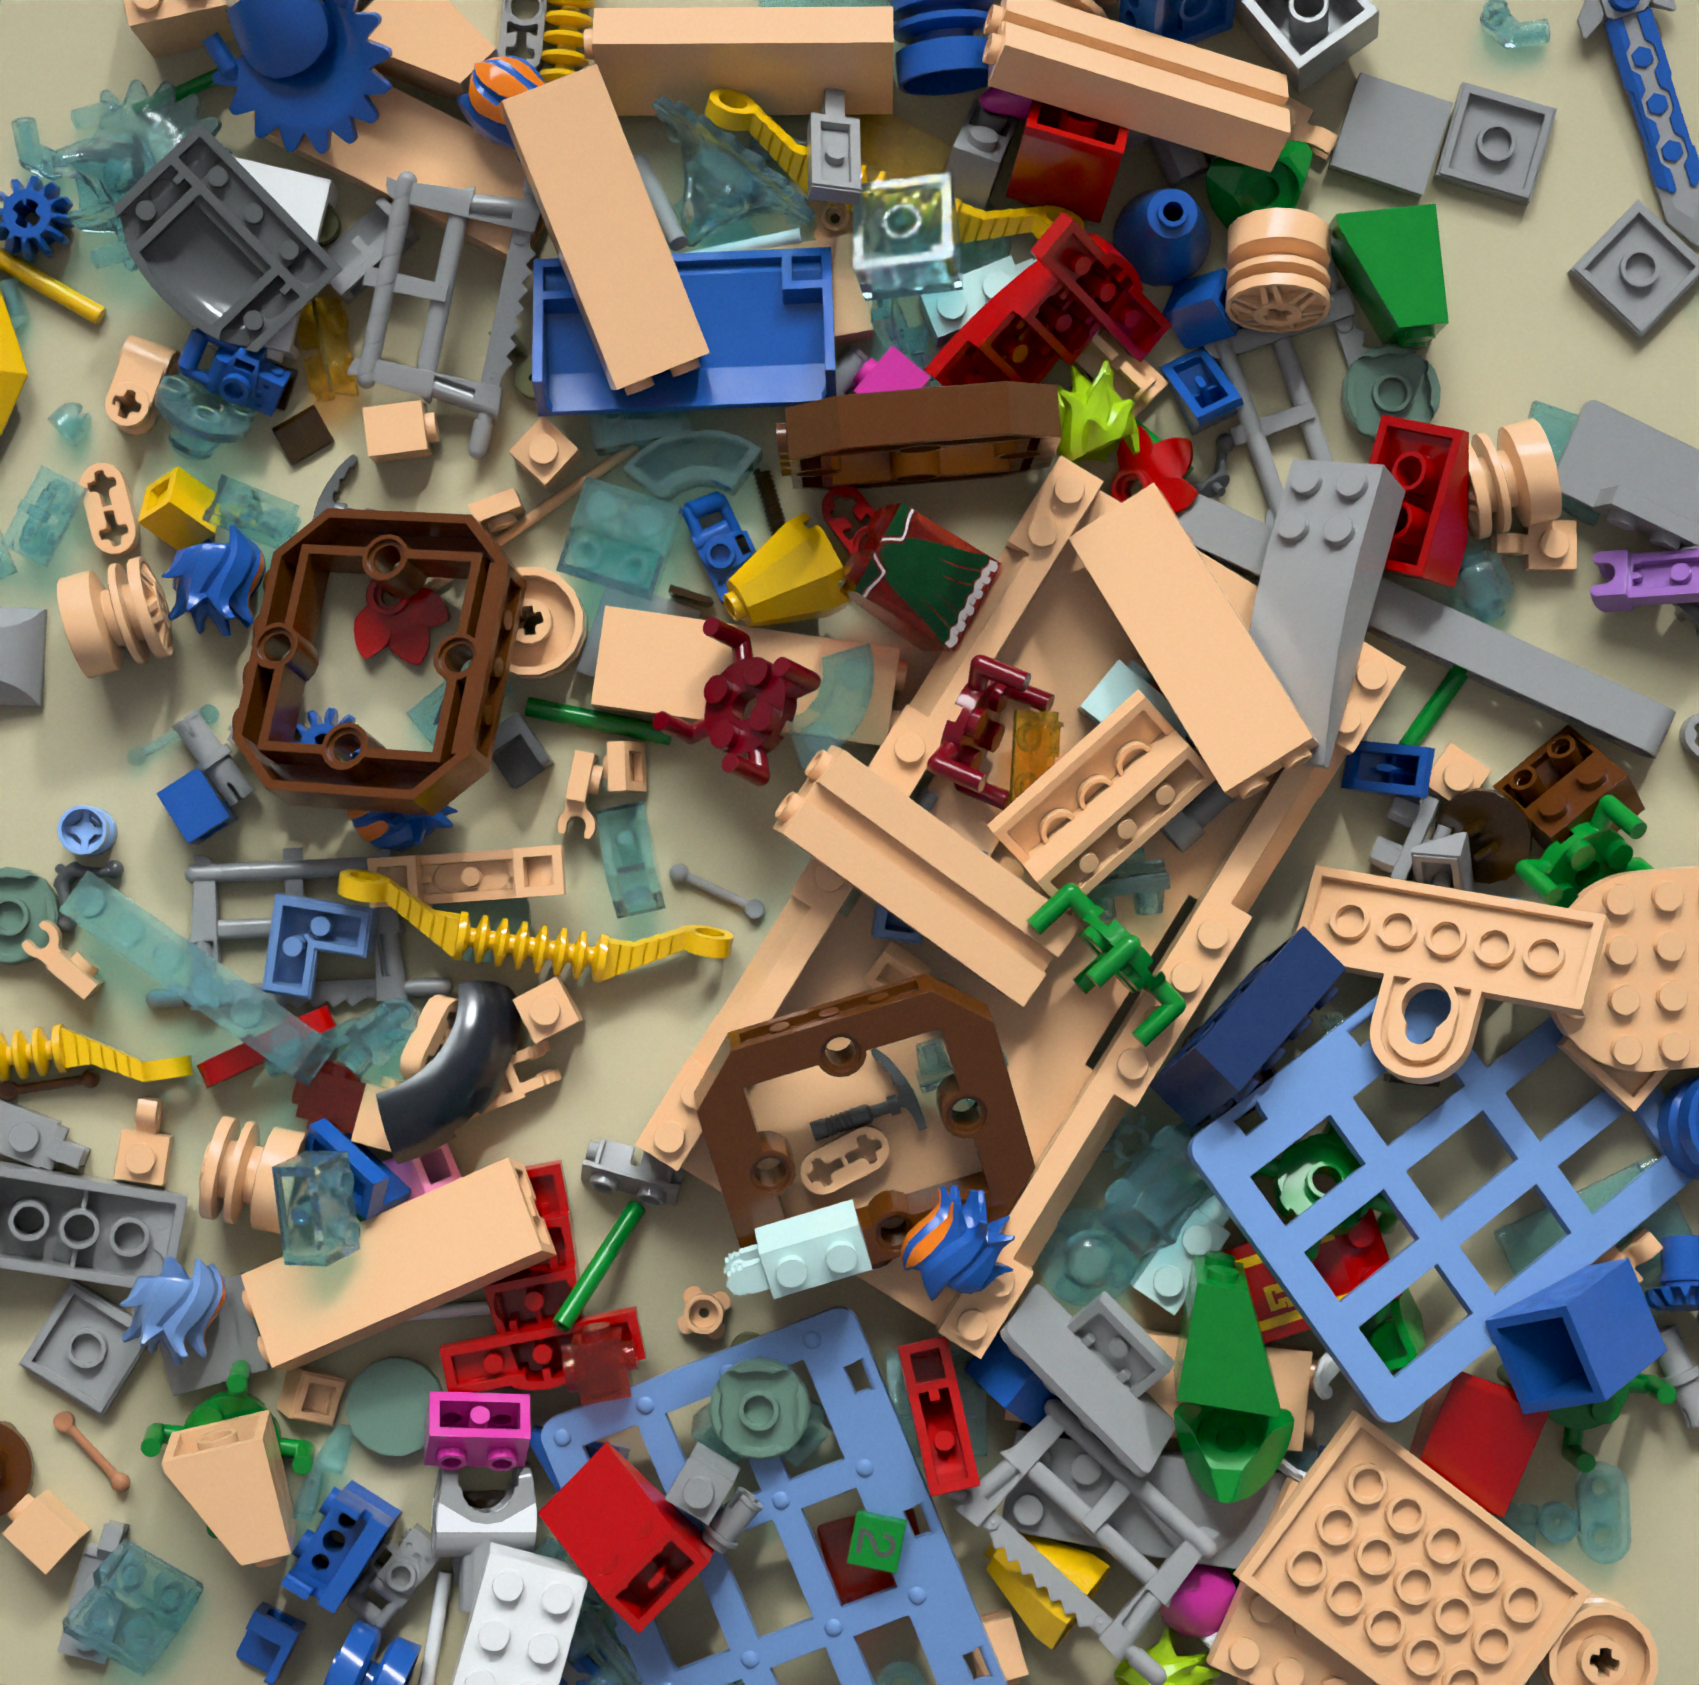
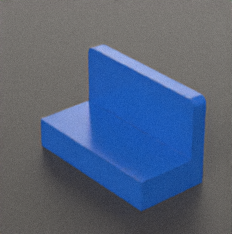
[302,1118,411,1220]

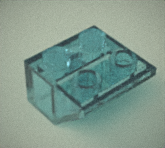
[556,476,683,601]

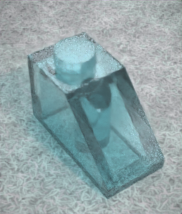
[596,801,666,919]

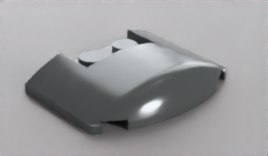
[113,122,343,353]

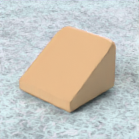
[277,1365,347,1427]

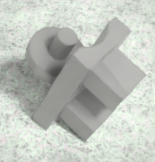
[1369,795,1452,881]

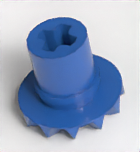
[1645,1235,1699,1312]

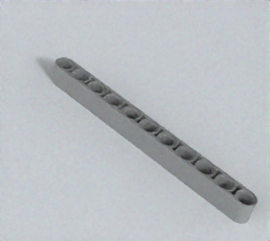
[1176,494,1676,759]

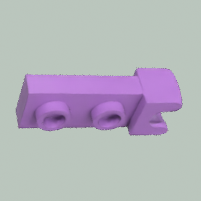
[1590,548,1699,612]

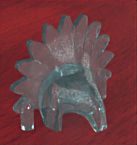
[51,79,232,272]
[651,95,816,247]

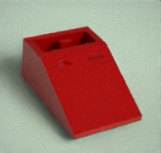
[538,1441,714,1634]

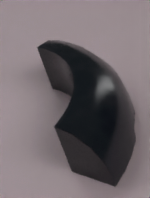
[376,980,520,1164]

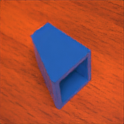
[1485,1258,1667,1414]

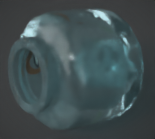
[1446,546,1516,623]

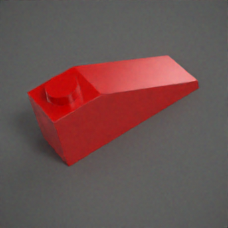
[898,1336,981,1497]

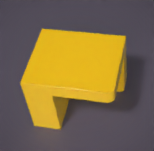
[138,466,222,551]

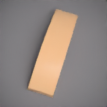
[367,845,566,908]

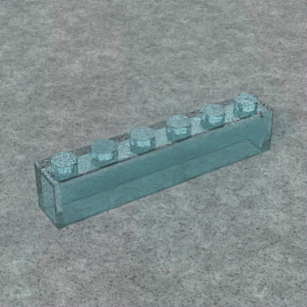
[58,870,337,1086]

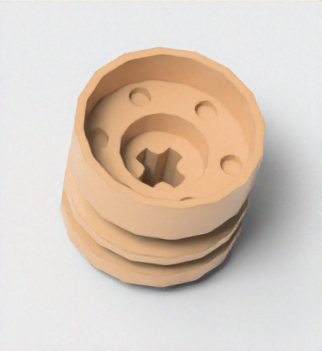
[1225,208,1331,333]
[1468,418,1562,541]
[57,556,173,679]
[199,1116,308,1235]

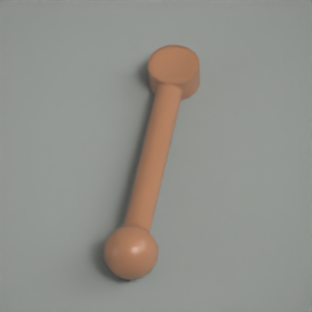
[53,1411,131,1493]

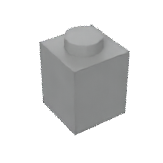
[665,1442,741,1526]

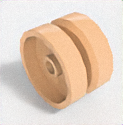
[509,567,588,680]
[1538,1593,1658,1685]

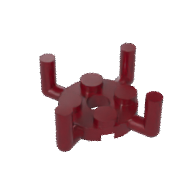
[653,617,821,786]
[927,654,1055,810]

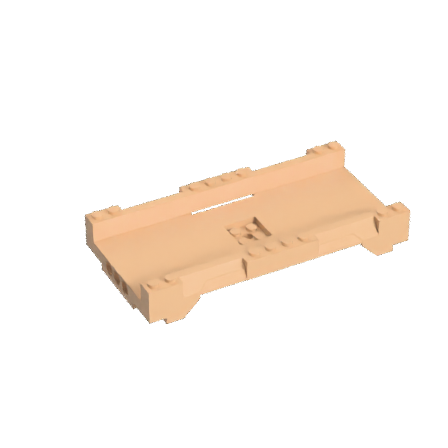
[635,455,1406,1359]

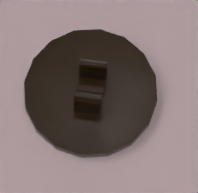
[1435,788,1533,884]

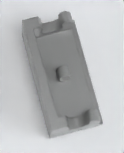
[325,196,420,304]

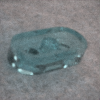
[1575,1461,1631,1564]

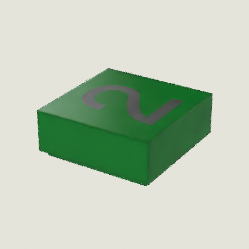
[847,1510,907,1573]

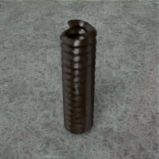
[753,468,786,536]

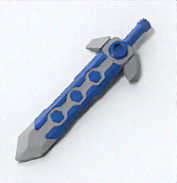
[1577,0,1699,246]

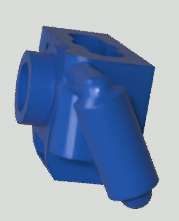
[177,328,291,417]
[682,491,757,604]

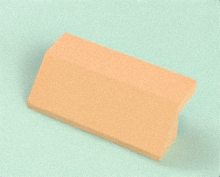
[987,689,1216,913]

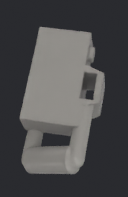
[347,1523,440,1630]

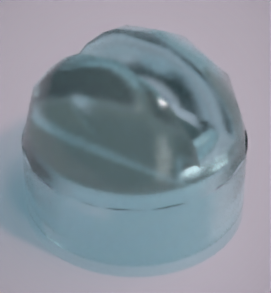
[47,402,92,446]

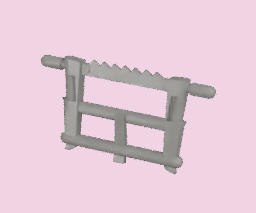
[347,171,541,460]
[1202,254,1369,527]
[146,847,453,1012]
[946,1398,1221,1685]

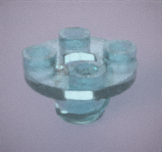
[155,369,257,461]
[1038,1207,1137,1307]

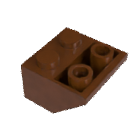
[1492,725,1645,851]

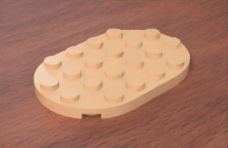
[1549,866,1699,1072]

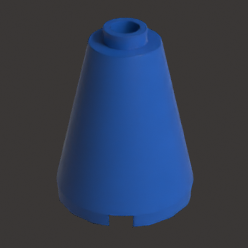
[1113,188,1211,287]

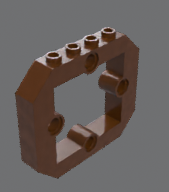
[776,381,1062,490]
[232,508,527,816]
[694,973,1036,1283]

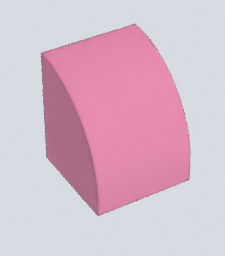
[382,1143,462,1208]

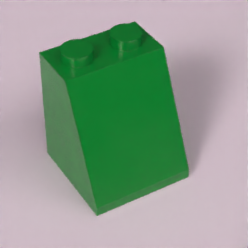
[1328,204,1449,350]
[1173,1251,1280,1417]

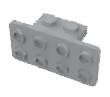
[1556,400,1699,551]
[1000,1285,1175,1478]

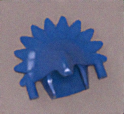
[201,0,393,154]

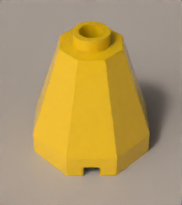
[723,512,852,628]
[984,1533,1112,1650]

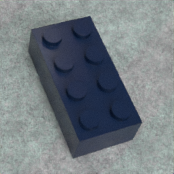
[1149,926,1346,1128]

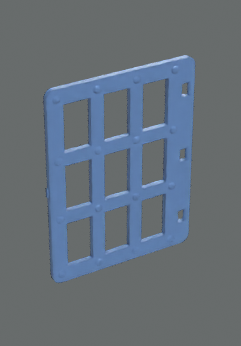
[1188,898,1694,1423]
[541,1306,1008,1685]

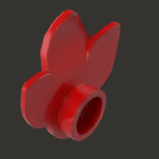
[1111,426,1199,514]
[353,579,449,665]

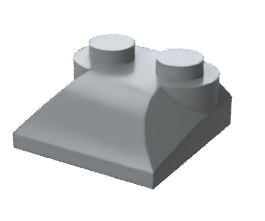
[0,606,47,707]

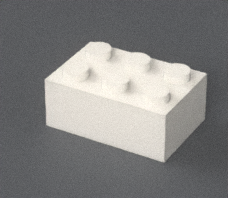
[450,1542,588,1685]

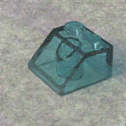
[853,172,963,301]

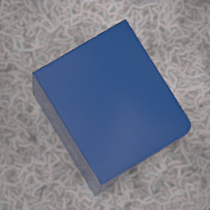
[1162,268,1240,349]
[156,769,239,845]
[236,1601,307,1685]

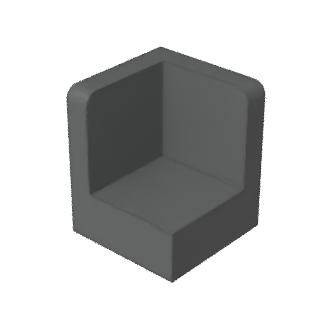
[492,712,555,789]

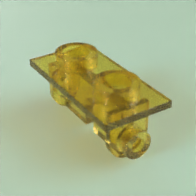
[297,296,359,402]
[1009,710,1064,805]

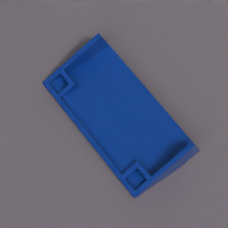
[532,247,837,417]

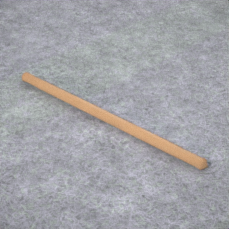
[423,441,641,592]

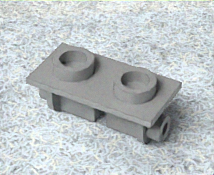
[581,1138,685,1207]

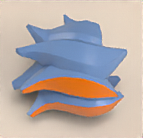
[120,1256,227,1365]

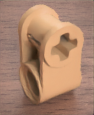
[105,335,180,436]

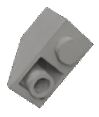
[939,98,1019,210]

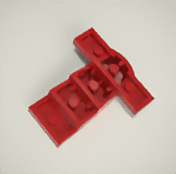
[924,212,1172,386]
[439,1160,646,1393]

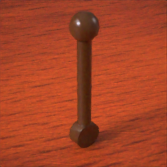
[0,1069,100,1101]

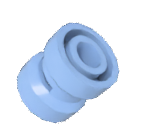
[57,805,117,856]

